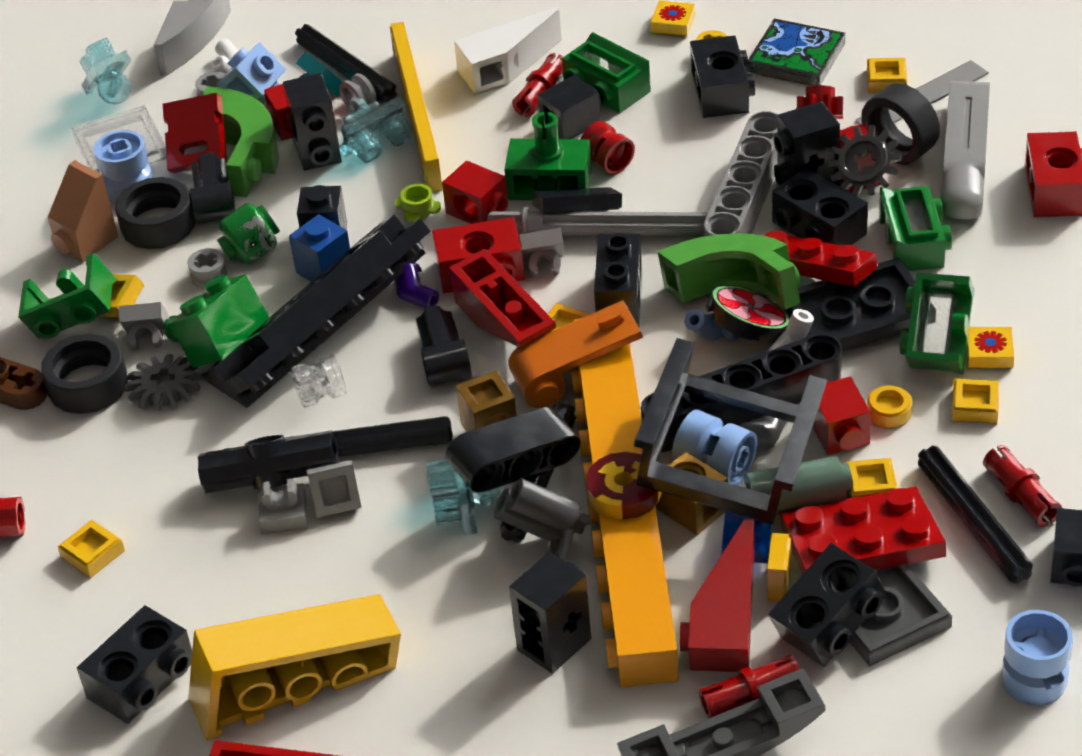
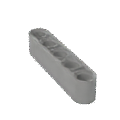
[704,111,778,237]

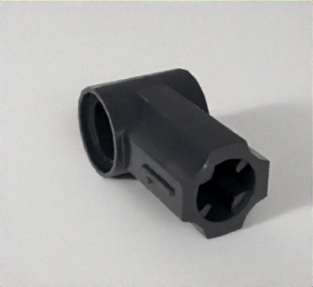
[190,152,236,224]
[416,306,472,386]

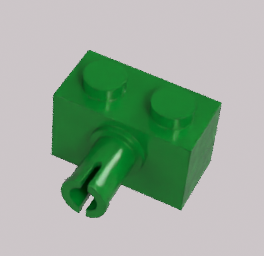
[504,112,592,201]
[164,274,270,368]

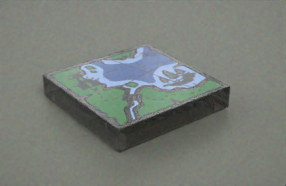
[748,18,846,86]

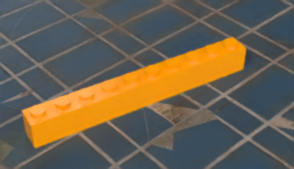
[571,319,679,688]

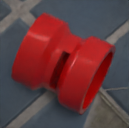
[581,121,635,174]

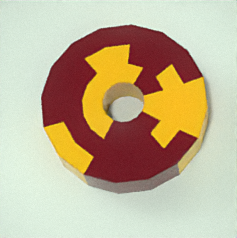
[586,452,662,520]

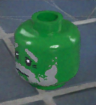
[217,203,280,264]

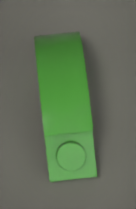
[203,86,279,197]
[657,233,801,309]

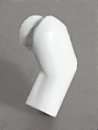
[211,39,238,74]
[768,309,814,351]

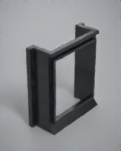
[634,338,827,524]

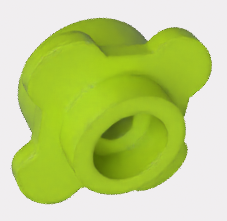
[394,184,441,222]

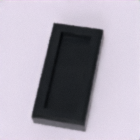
[532,187,622,214]

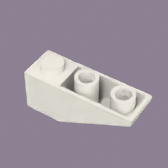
[454,6,562,95]

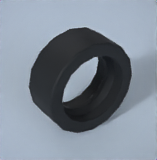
[861,83,940,164]
[115,177,195,249]
[41,334,128,414]

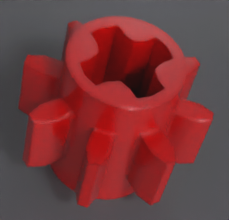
[796,85,844,119]

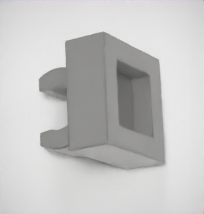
[519,228,564,277]
[119,302,169,350]
[306,460,362,518]
[258,478,307,534]

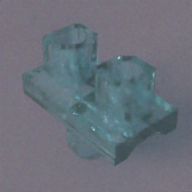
[79,37,131,105]
[339,96,412,164]
[426,459,504,535]

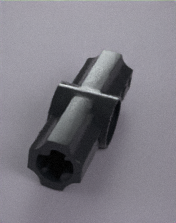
[198,430,339,494]

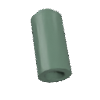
[744,456,853,515]

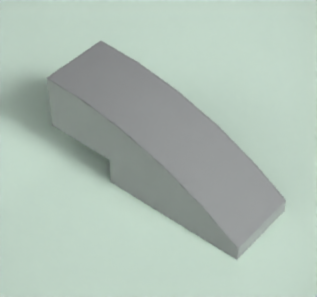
[154,0,231,75]

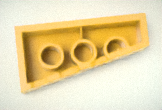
[188,594,401,741]

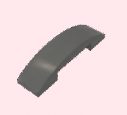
[617,668,826,756]

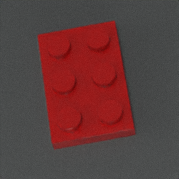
[781,486,946,575]

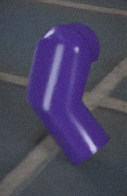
[394,262,439,308]

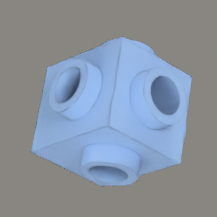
[217,42,286,101]

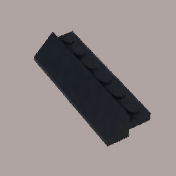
[202,214,431,408]

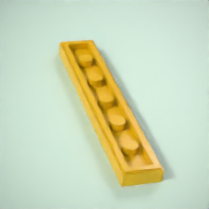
[389,22,443,192]

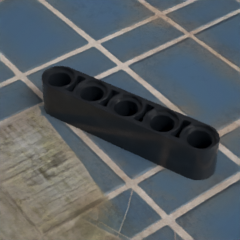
[640,334,842,452]

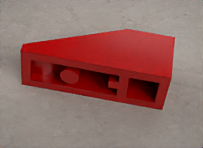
[449,248,556,348]
[679,520,755,672]

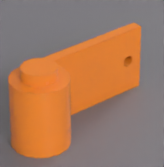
[508,300,643,408]

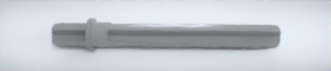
[487,207,708,237]

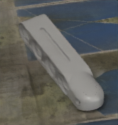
[941,81,990,219]

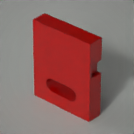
[162,92,227,173]

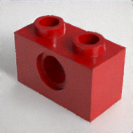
[1024,131,1082,217]
[432,217,525,294]

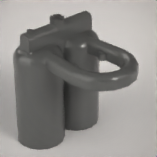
[494,478,591,562]

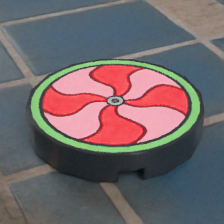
[705,285,791,343]

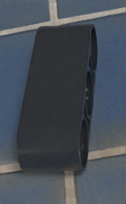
[445,407,581,493]

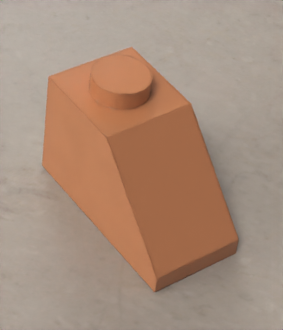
[47,160,118,263]

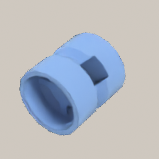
[93,130,153,204]
[672,410,758,486]
[1002,610,1073,705]

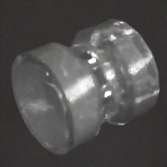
[290,353,346,408]

